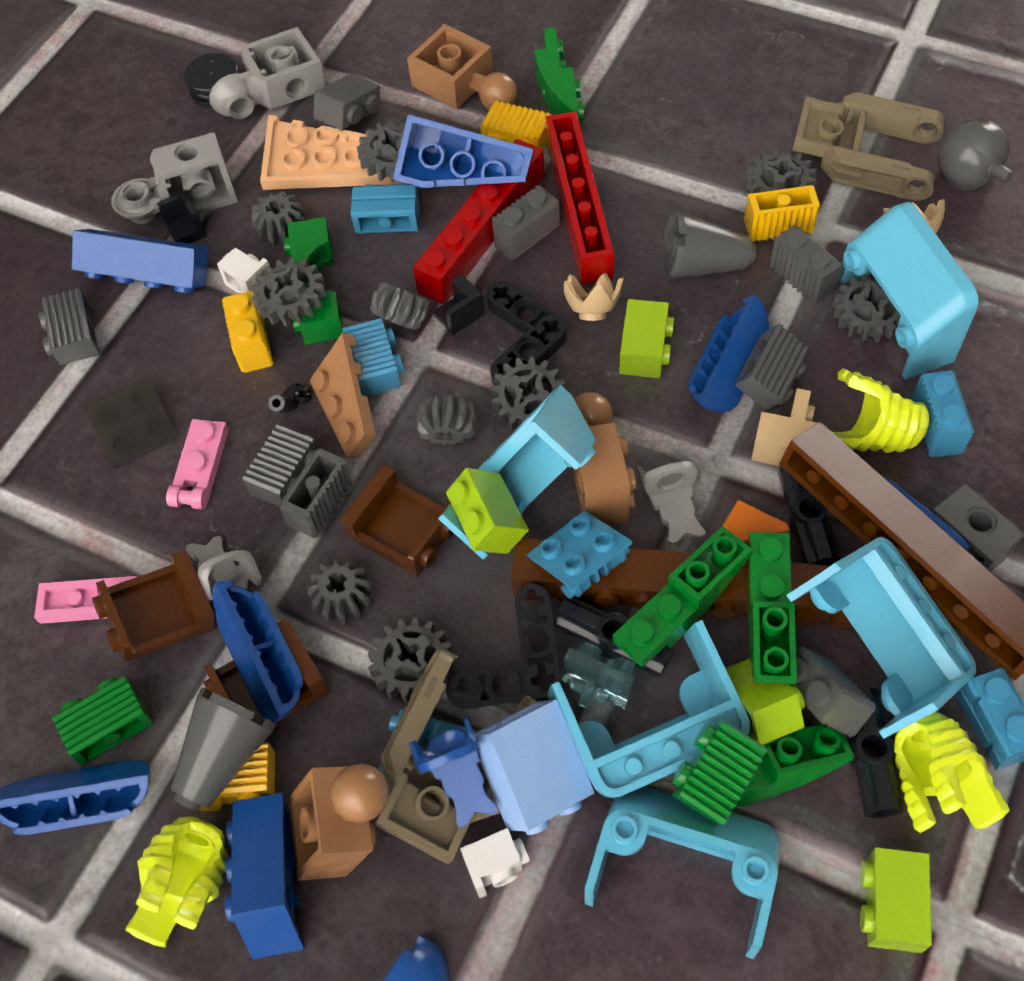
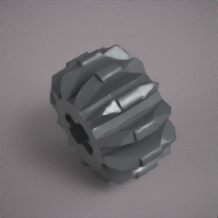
[251,191,306,246]
[370,282,429,330]
[416,394,477,446]
[307,558,373,624]

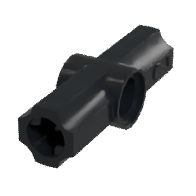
[778,467,840,566]
[553,597,675,678]
[848,686,904,819]

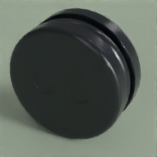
[184,53,239,108]

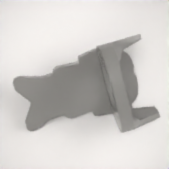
[637,453,706,545]
[186,536,262,601]

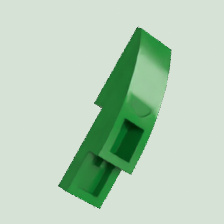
[534,27,584,120]
[613,526,753,668]
[746,532,797,685]
[693,724,855,811]

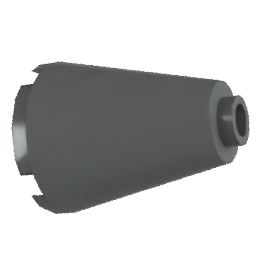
[661,212,756,279]
[171,687,276,812]

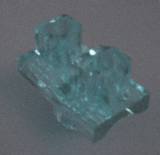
[561,641,636,709]

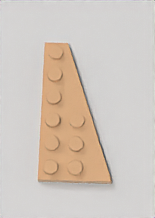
[260,114,408,190]

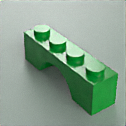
[283,217,343,345]

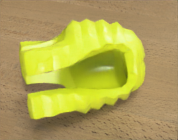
[831,368,929,453]
[894,712,1010,833]
[125,816,228,948]

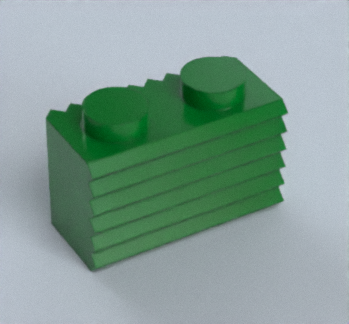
[51,675,153,766]
[672,720,768,825]

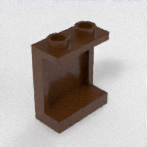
[340,464,454,577]
[92,550,215,663]
[203,618,329,726]

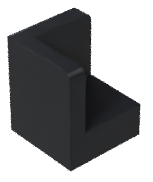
[157,190,207,244]
[434,274,485,335]

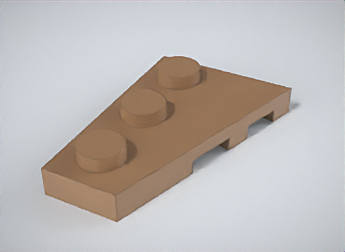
[309,333,376,459]

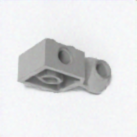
[210,27,325,119]
[111,132,238,224]

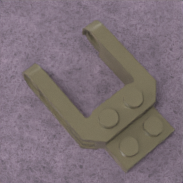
[792,92,945,201]
[373,647,539,864]

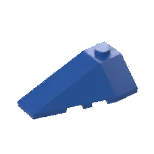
[393,114,534,188]

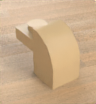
[751,388,818,466]

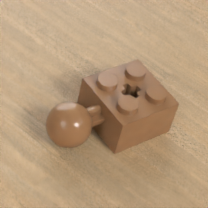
[407,24,517,110]
[572,392,636,526]
[288,764,389,881]

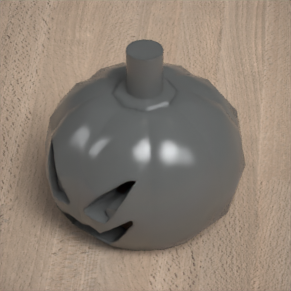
[938,118,1013,191]

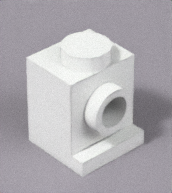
[217,248,270,293]
[460,828,530,898]

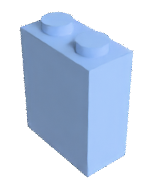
[474,699,595,835]

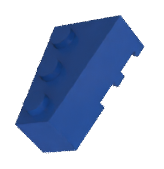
[225,793,304,959]

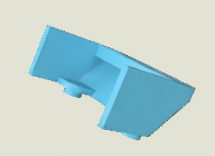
[839,202,978,380]
[438,384,596,560]
[787,537,976,738]
[547,620,750,798]
[585,786,780,959]

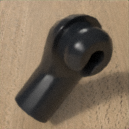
[268,383,312,412]

